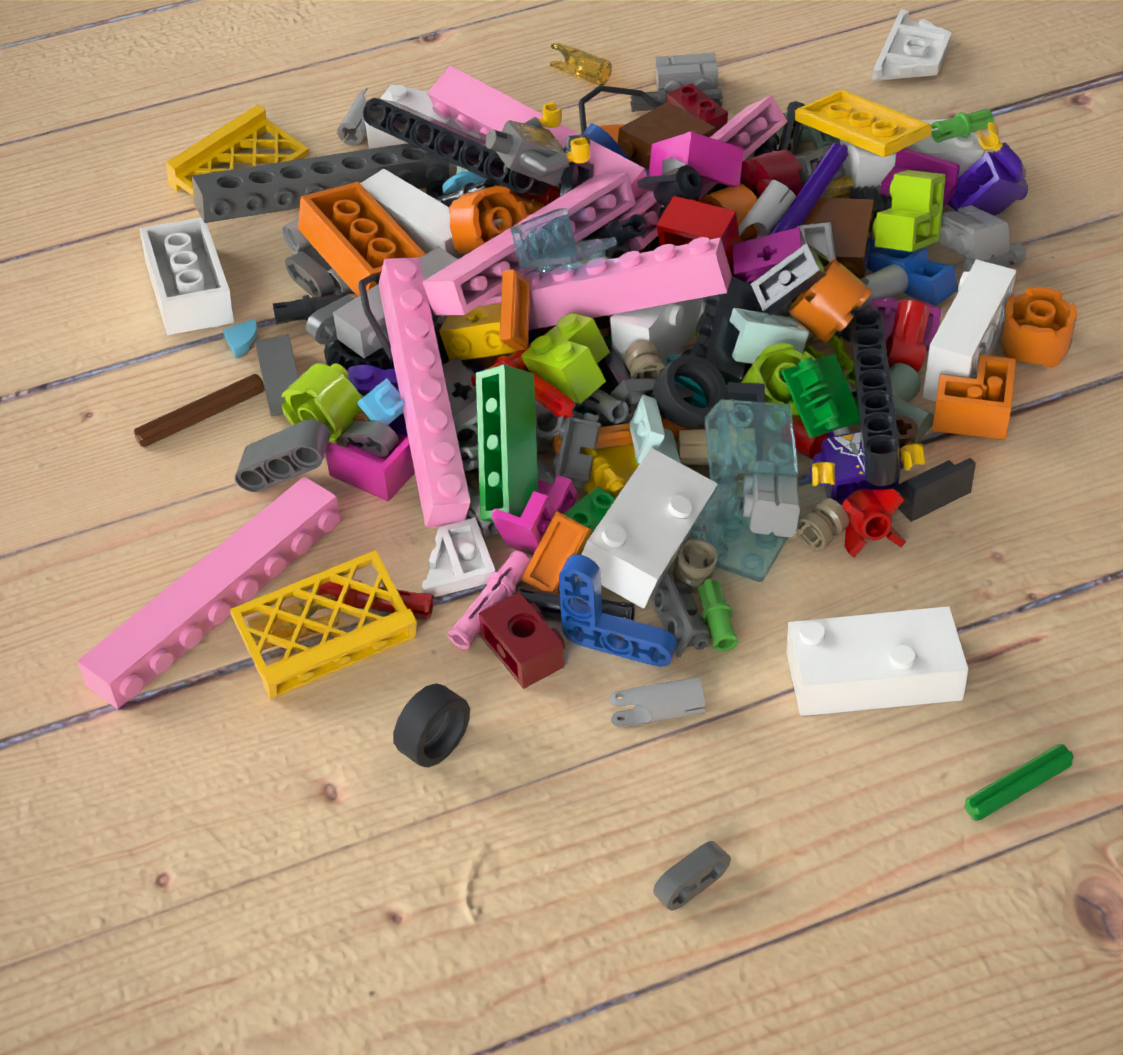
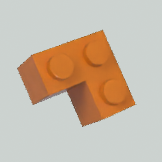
[932,355,1016,440]

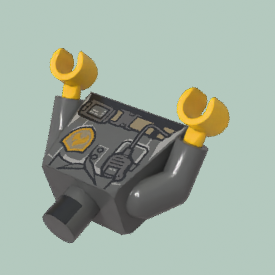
[486,102,590,186]

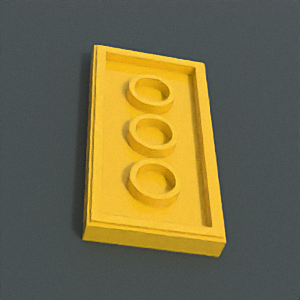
[795,89,932,158]

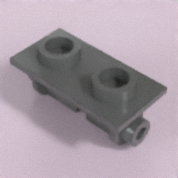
[552,409,601,489]
[652,572,711,657]

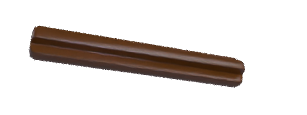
[134,374,265,447]

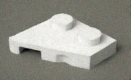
[422,518,496,597]

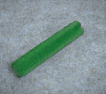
[964,744,1074,821]

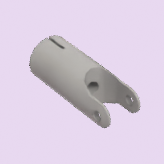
[337,87,368,146]
[738,180,796,238]
[856,264,908,309]
[609,677,705,727]

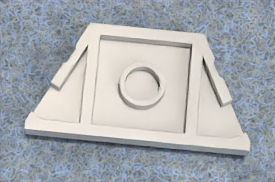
[872,9,952,81]

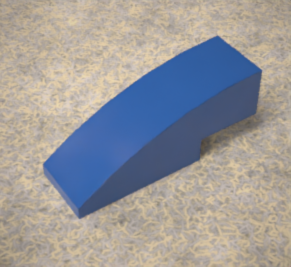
[867,238,958,306]

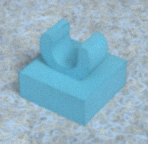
[357,378,405,425]

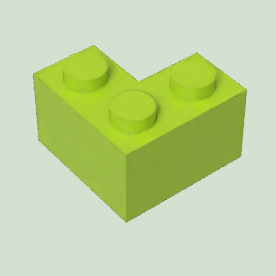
[873,170,945,252]
[521,312,610,404]

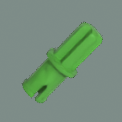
[932,109,994,143]
[698,579,738,652]

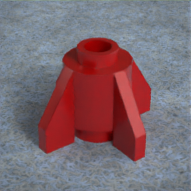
[842,489,906,558]

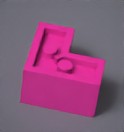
[648,132,744,187]
[325,434,415,502]
[491,475,578,555]

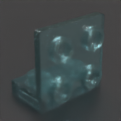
[510,208,617,273]
[705,399,798,487]
[691,477,788,582]

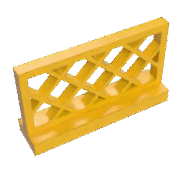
[166,104,309,196]
[230,550,417,700]

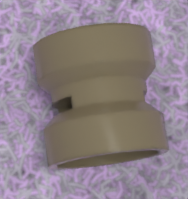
[624,340,666,379]
[796,498,849,550]
[673,539,718,593]

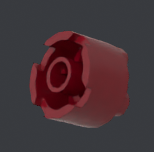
[740,150,803,199]

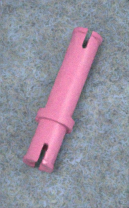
[448,551,530,649]

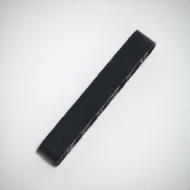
[363,98,551,196]
[850,309,900,486]

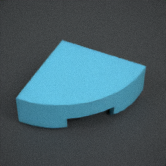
[442,171,486,194]
[222,319,258,358]

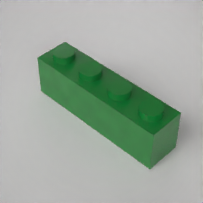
[476,365,538,523]

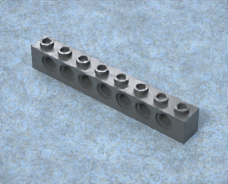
[192,143,449,223]

